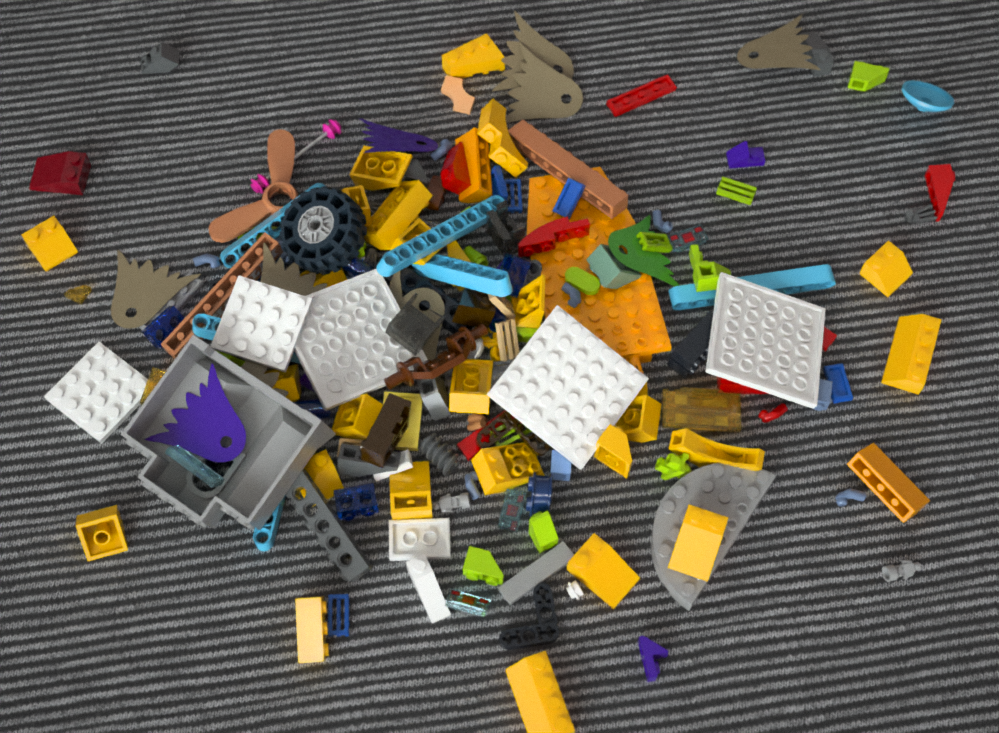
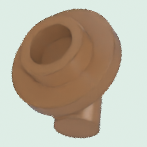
[467,413,487,432]

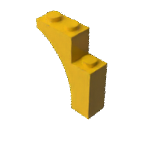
[477,99,528,178]
[669,428,765,471]

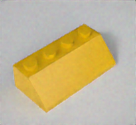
[364,180,433,250]
[881,314,942,395]
[505,651,575,733]

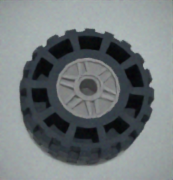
[280,186,367,275]

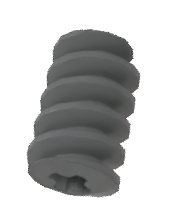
[418,432,460,476]

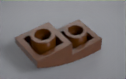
[426,175,447,210]

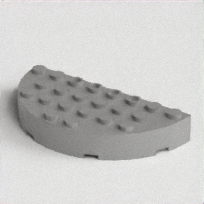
[650,463,776,611]

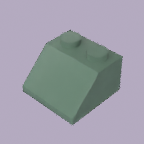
[586,244,642,289]

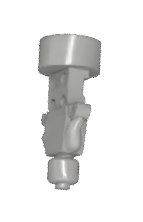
[432,492,471,513]
[882,560,922,582]

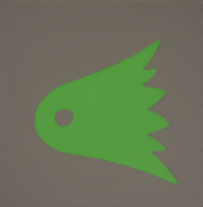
[608,215,680,287]

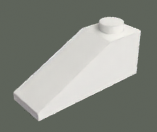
[406,554,451,624]

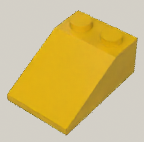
[349,146,413,190]
[511,275,545,329]
[449,359,493,414]
[668,504,728,582]
[567,533,640,609]

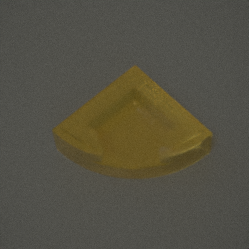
[64,285,92,305]

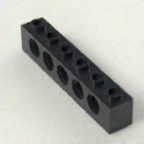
[373,266,474,334]

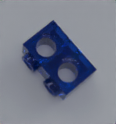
[500,253,531,298]
[141,305,185,349]
[333,483,379,521]

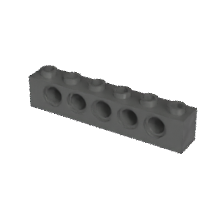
[285,469,373,582]

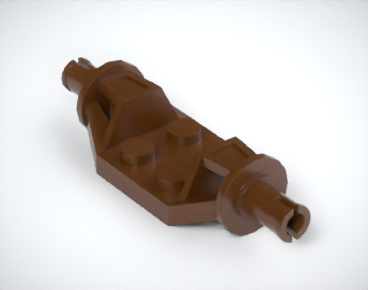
[384,324,488,390]

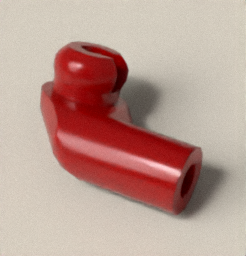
[758,403,788,423]

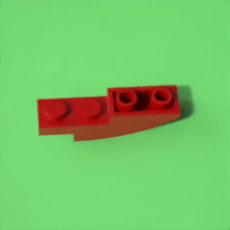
[518,216,590,257]

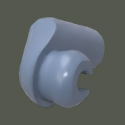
[430,139,452,161]
[652,210,673,233]
[193,254,220,268]
[561,282,581,308]
[835,488,866,507]

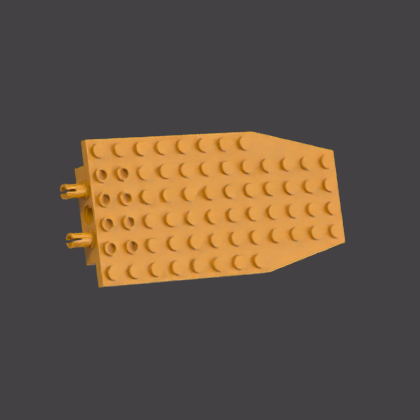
[527,167,672,374]

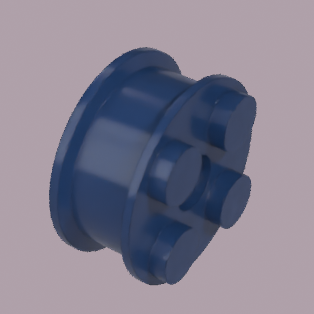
[526,472,553,516]

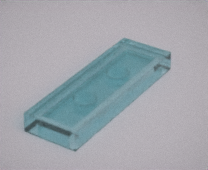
[165,445,225,488]

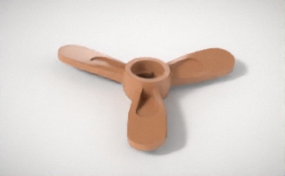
[209,129,299,243]

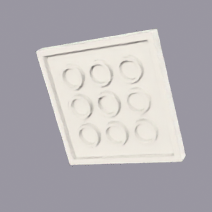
[211,275,313,372]
[44,342,155,444]

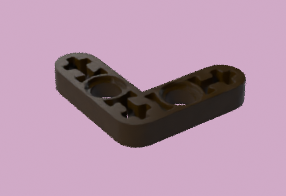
[476,411,550,456]

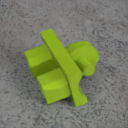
[655,453,691,481]

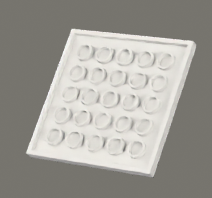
[294,269,428,411]
[705,272,826,409]
[487,305,649,470]

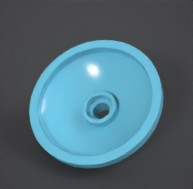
[902,80,954,112]

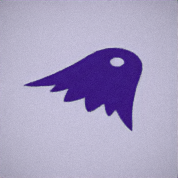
[359,118,438,153]
[145,363,246,462]

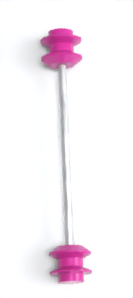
[250,119,341,194]

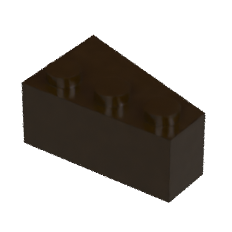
[452,288,496,329]
[360,393,411,468]

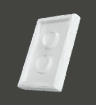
[389,518,451,561]

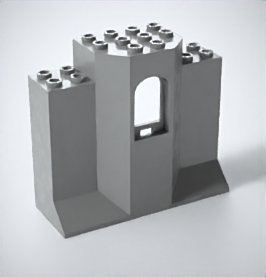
[121,335,336,530]

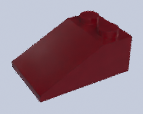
[29,151,91,195]

